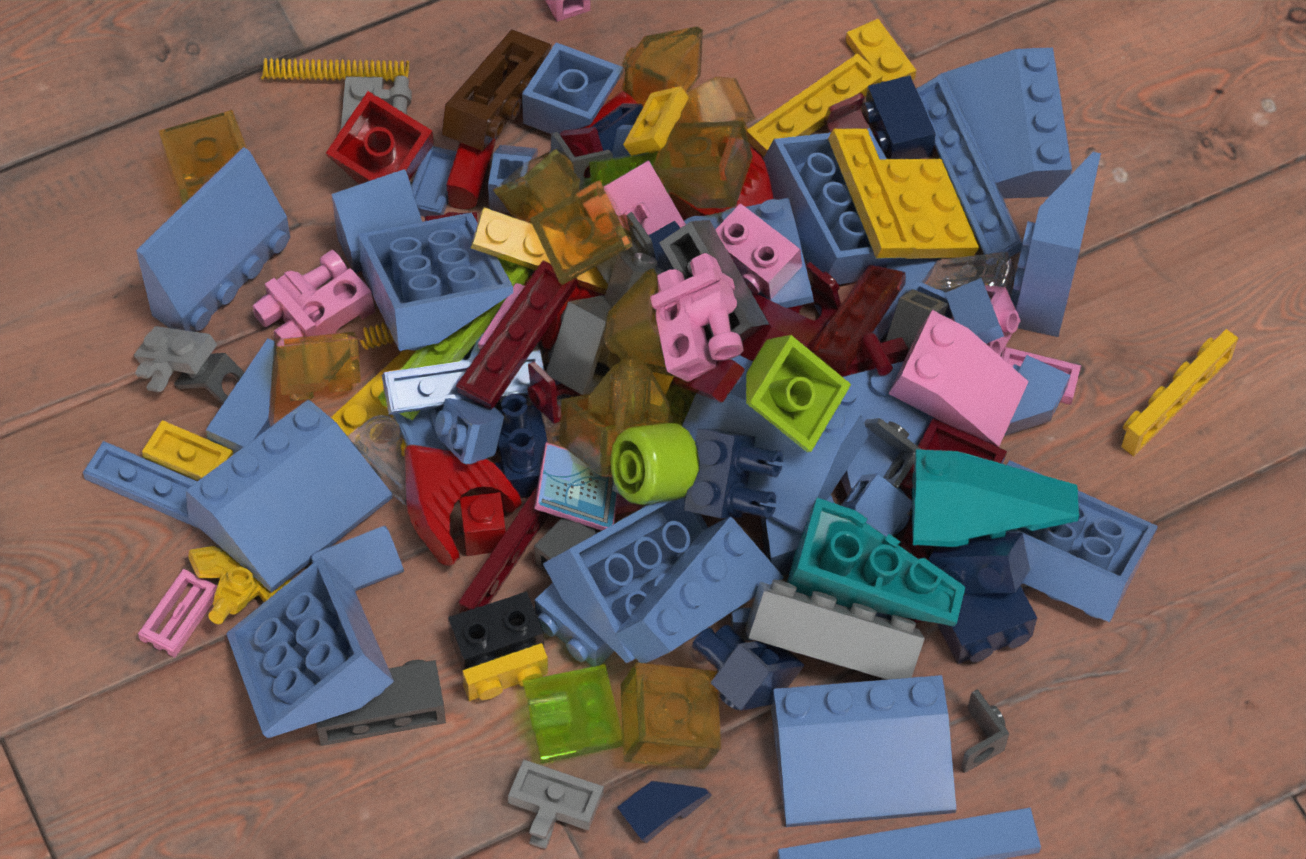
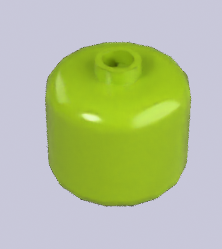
[610,422,699,505]

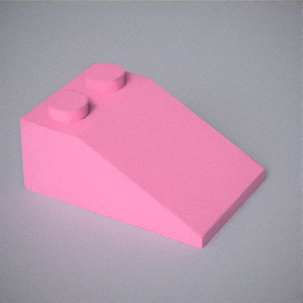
[889,310,1029,447]

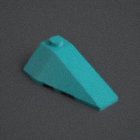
[912,449,1079,547]
[787,497,965,626]

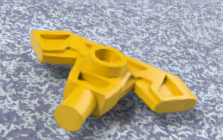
[188,546,292,624]

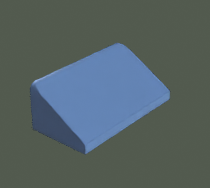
[310,526,404,591]

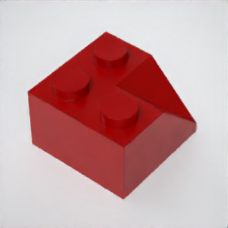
[326,91,434,185]

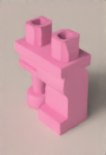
[252,250,375,353]
[650,253,744,382]

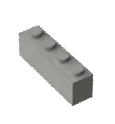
[745,579,925,680]

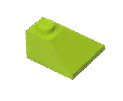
[746,335,851,452]

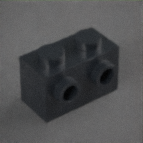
[448,591,544,670]

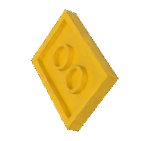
[880,159,979,259]

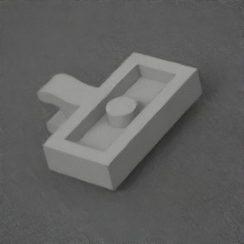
[134,326,218,392]
[508,759,604,849]

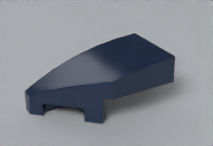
[617,781,712,843]

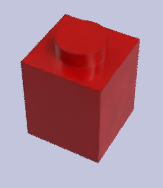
[460,492,506,556]

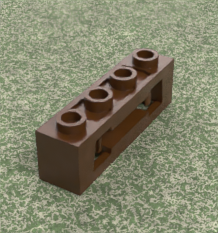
[442,29,552,151]

